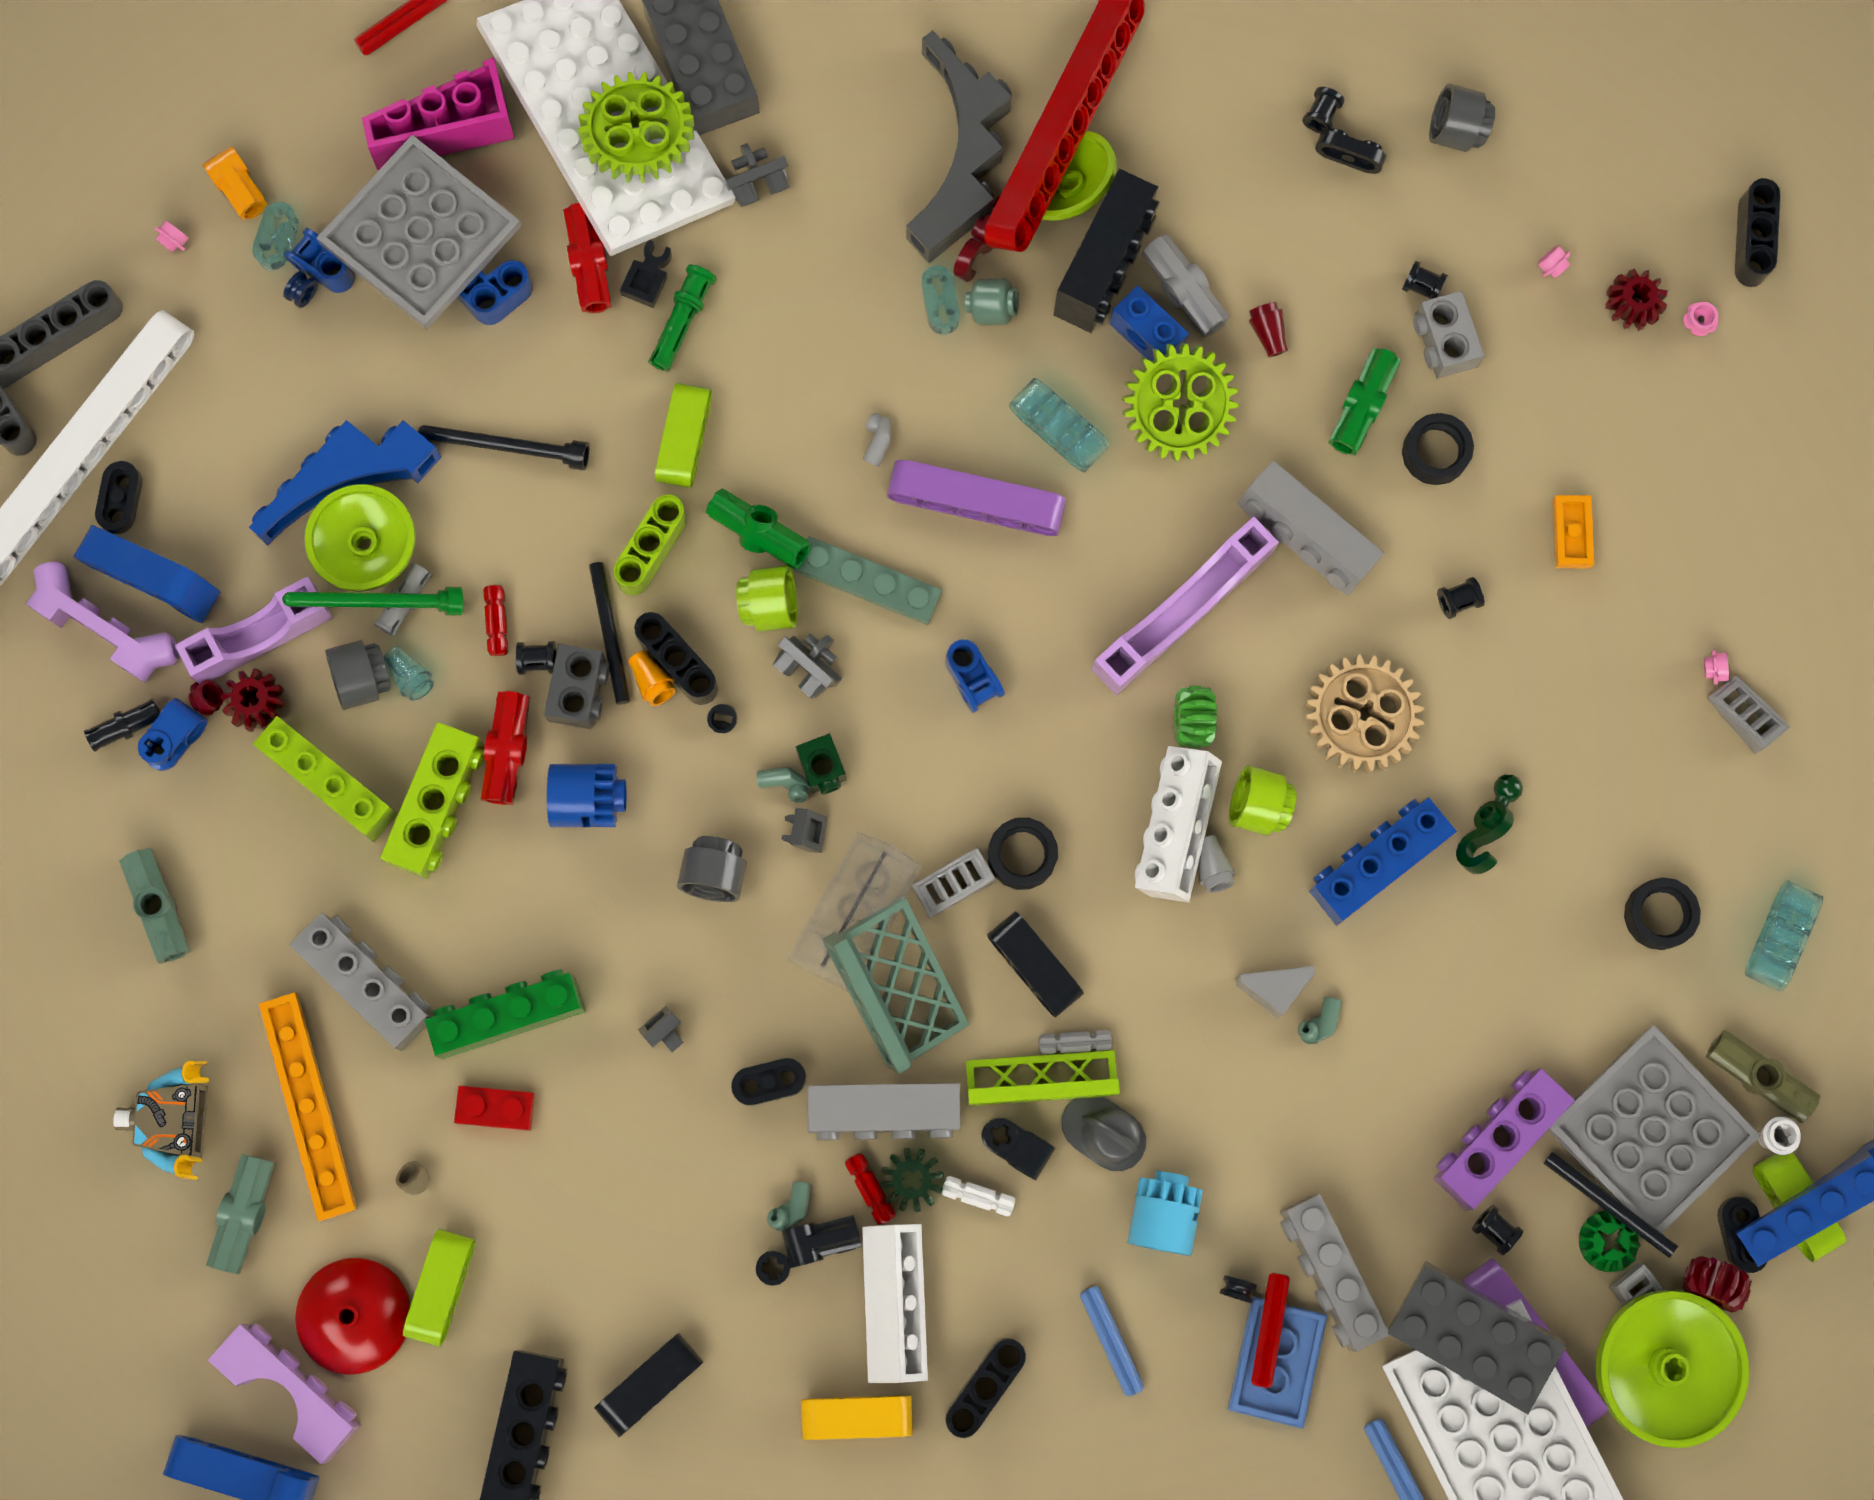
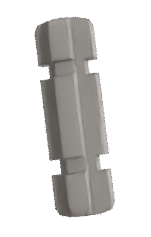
[1038,1030,1112,1055]

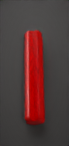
[354,0,446,55]
[1251,1273,1290,1388]

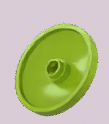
[1596,1290,1749,1448]

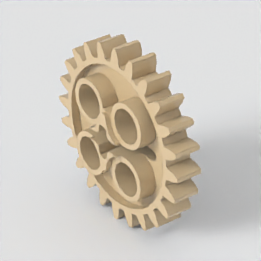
[1304,655,1424,774]

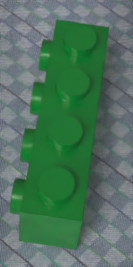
[424,969,585,1059]

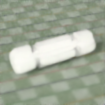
[942,1176,1015,1217]

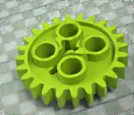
[578,72,695,183]
[1121,342,1239,461]

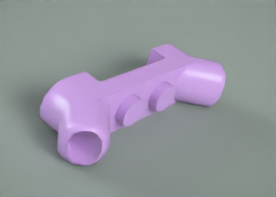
[25,561,179,683]

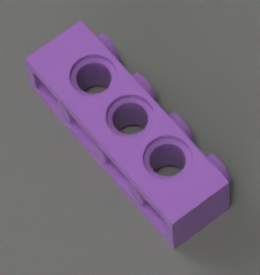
[1433,1068,1575,1210]

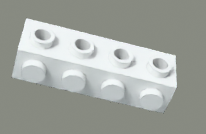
[1135,746,1222,903]
[862,1224,928,1383]

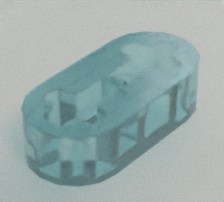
[252,202,299,271]
[922,266,960,335]

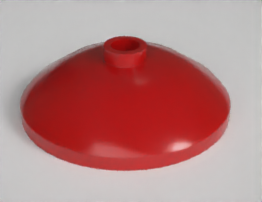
[295,1258,411,1375]

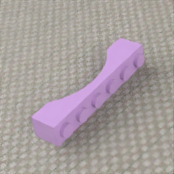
[1092,516,1279,696]

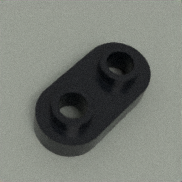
[1315,128,1386,174]
[95,461,142,534]
[731,1058,806,1106]
[1717,1197,1767,1273]

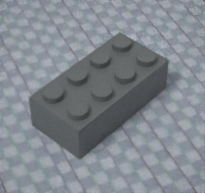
[642,0,760,135]
[1388,1261,1566,1415]

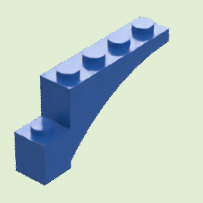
[249,420,441,546]
[1736,1140,1874,1267]

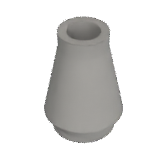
[1198,835,1236,893]

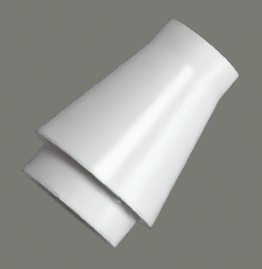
[1757,1117,1801,1155]

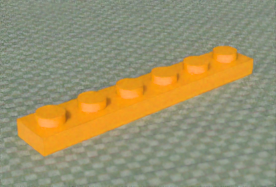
[259,992,358,1222]

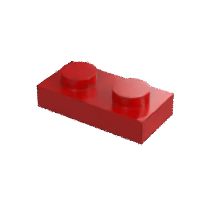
[454,1085,535,1131]

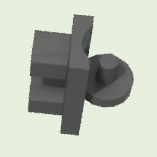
[725,143,789,207]
[773,633,842,699]

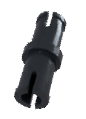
[84,699,160,752]

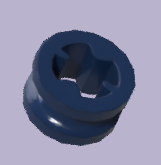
[283,271,318,308]

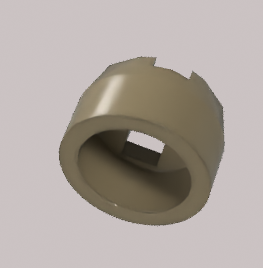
[396,1161,430,1195]

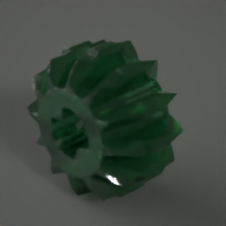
[880,1148,944,1213]

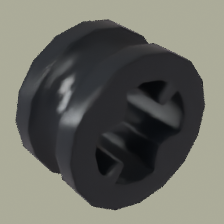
[756,1251,791,1286]
[1219,1275,1257,1304]

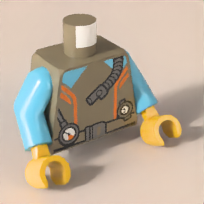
[114,1061,209,1180]

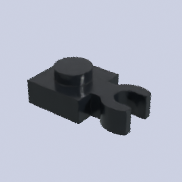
[620,240,672,308]

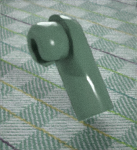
[757,767,811,803]
[1298,997,1342,1044]
[767,1181,811,1231]

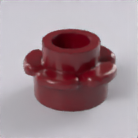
[188,680,224,716]

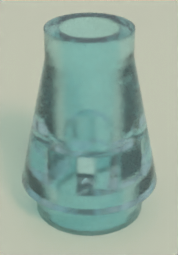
[384,646,434,701]

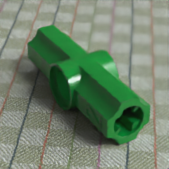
[1328,347,1401,456]
[706,488,812,570]

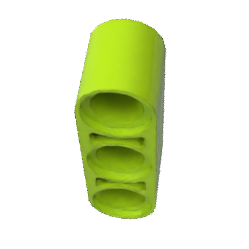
[655,383,712,488]
[613,494,687,595]
[1752,1152,1846,1262]
[403,1228,476,1347]

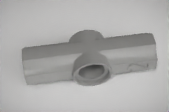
[1142,234,1230,337]

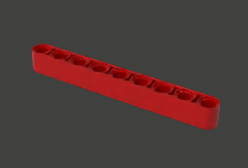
[984,0,1145,252]

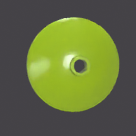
[1042,130,1117,221]
[305,484,416,592]

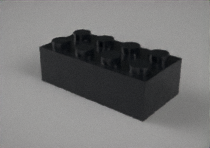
[1053,168,1160,333]

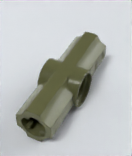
[1706,1030,1821,1123]

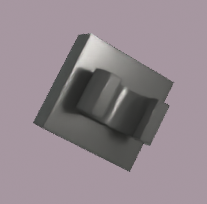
[781,808,828,853]
[638,1005,684,1052]

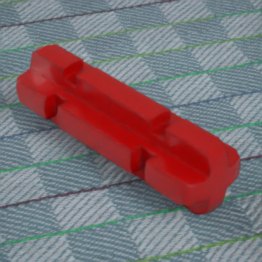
[483,585,508,656]
[845,1153,895,1225]

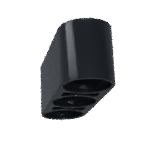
[1735,178,1781,287]
[634,612,718,705]
[986,911,1084,1018]
[594,1333,703,1438]
[945,1338,1026,1438]

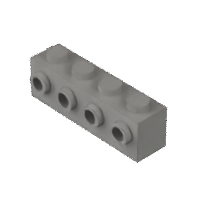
[1237,461,1384,596]
[289,912,431,1051]
[808,1083,961,1140]
[1280,1194,1389,1352]

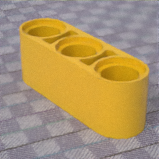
[801,1395,913,1440]

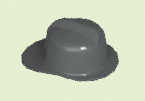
[1062,1097,1146,1171]

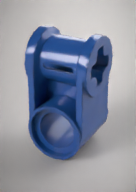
[284,228,355,293]
[945,639,1005,713]
[138,698,208,771]

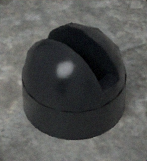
[707,704,738,733]

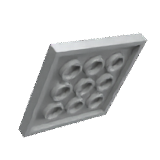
[316,135,522,330]
[1548,1025,1761,1233]

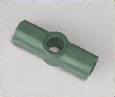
[119,848,191,964]
[206,1154,275,1274]

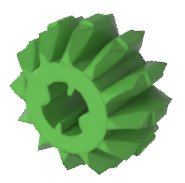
[1173,686,1218,748]

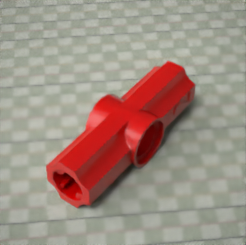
[563,203,612,314]
[481,691,531,805]

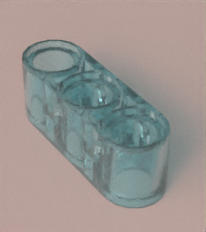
[1009,378,1110,472]
[1745,880,1823,992]

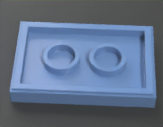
[1227,1296,1327,1429]

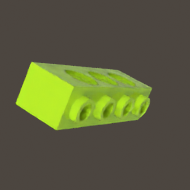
[253,716,398,842]
[380,722,484,879]

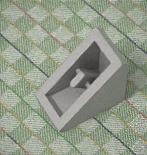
[1235,966,1315,1018]

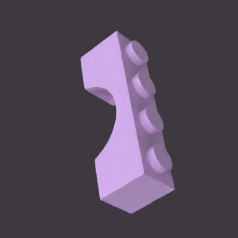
[175,576,333,684]
[208,1323,361,1464]

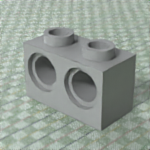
[1413,291,1484,379]

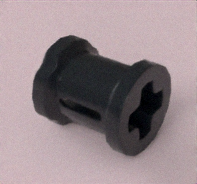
[1302,87,1345,133]
[1402,260,1448,300]
[1437,577,1485,619]
[516,641,557,675]
[1472,1205,1523,1255]

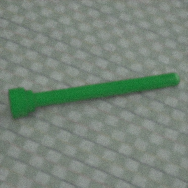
[282,587,463,616]

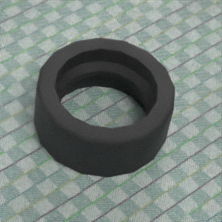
[1402,413,1474,485]
[988,817,1058,890]
[1624,877,1701,950]

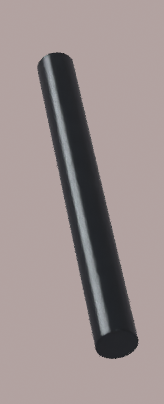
[589,562,630,705]
[1543,1152,1679,1258]

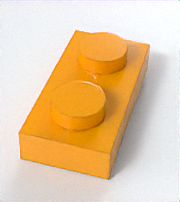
[1552,495,1594,569]

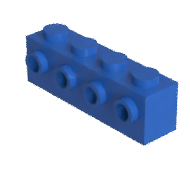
[1309,797,1457,926]

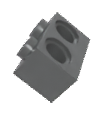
[544,644,610,729]

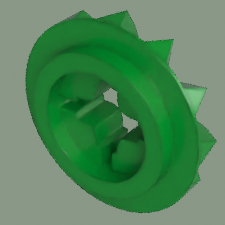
[1579,1211,1641,1272]

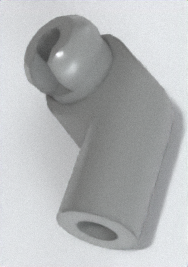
[863,413,891,467]

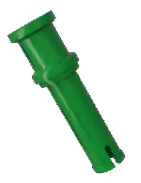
[648,264,717,372]

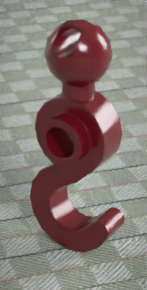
[953,194,1001,282]

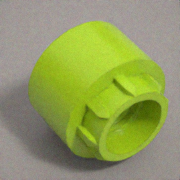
[736,566,798,632]
[1228,765,1297,836]

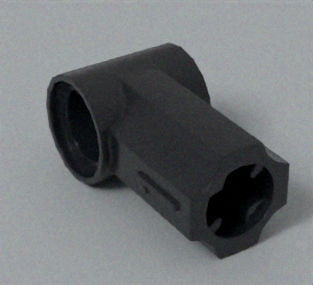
[782,1215,862,1268]

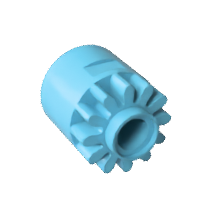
[1127,1171,1203,1256]

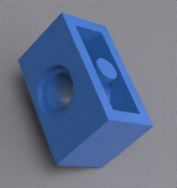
[1110,285,1189,362]

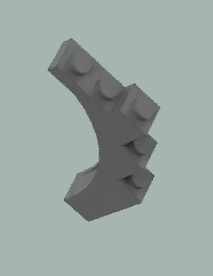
[906,30,1012,263]

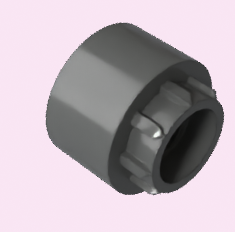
[1429,83,1495,152]
[325,640,391,710]
[677,836,747,902]

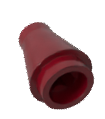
[1249,302,1288,358]

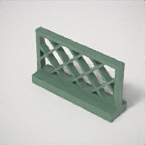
[822,896,969,1074]

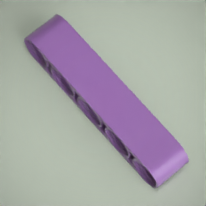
[887,460,1066,536]
[1462,1258,1608,1428]

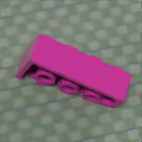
[362,57,515,170]

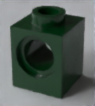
[795,733,846,795]

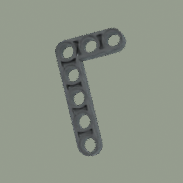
[0,280,123,456]

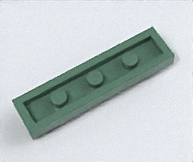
[795,536,942,625]

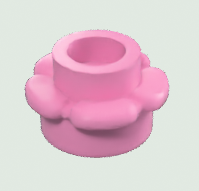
[155,220,189,252]
[1537,245,1571,278]
[1683,302,1719,336]
[1704,649,1729,685]

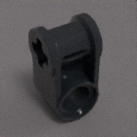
[981,1118,1056,1181]

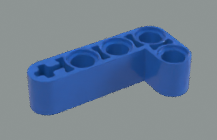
[457,260,533,325]
[73,525,221,624]
[163,1435,319,1500]

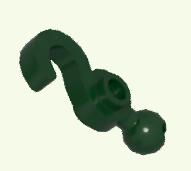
[1456,774,1523,874]

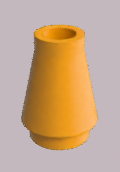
[628,650,676,706]

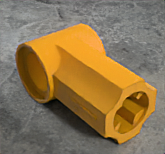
[202,146,268,221]

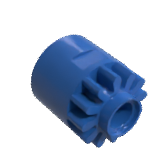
[547,764,627,827]

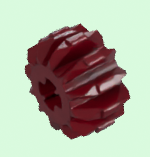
[1605,268,1668,331]
[221,669,286,732]
[1682,1256,1752,1313]

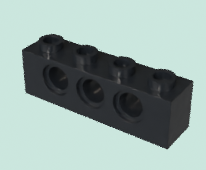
[480,1350,567,1500]

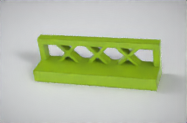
[966,1050,1120,1106]

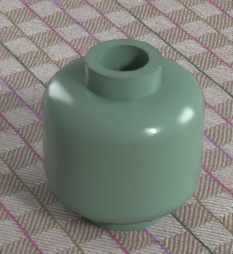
[965,278,1019,325]

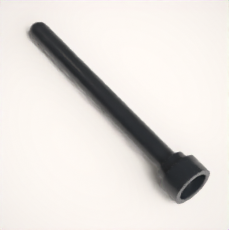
[418,425,590,471]

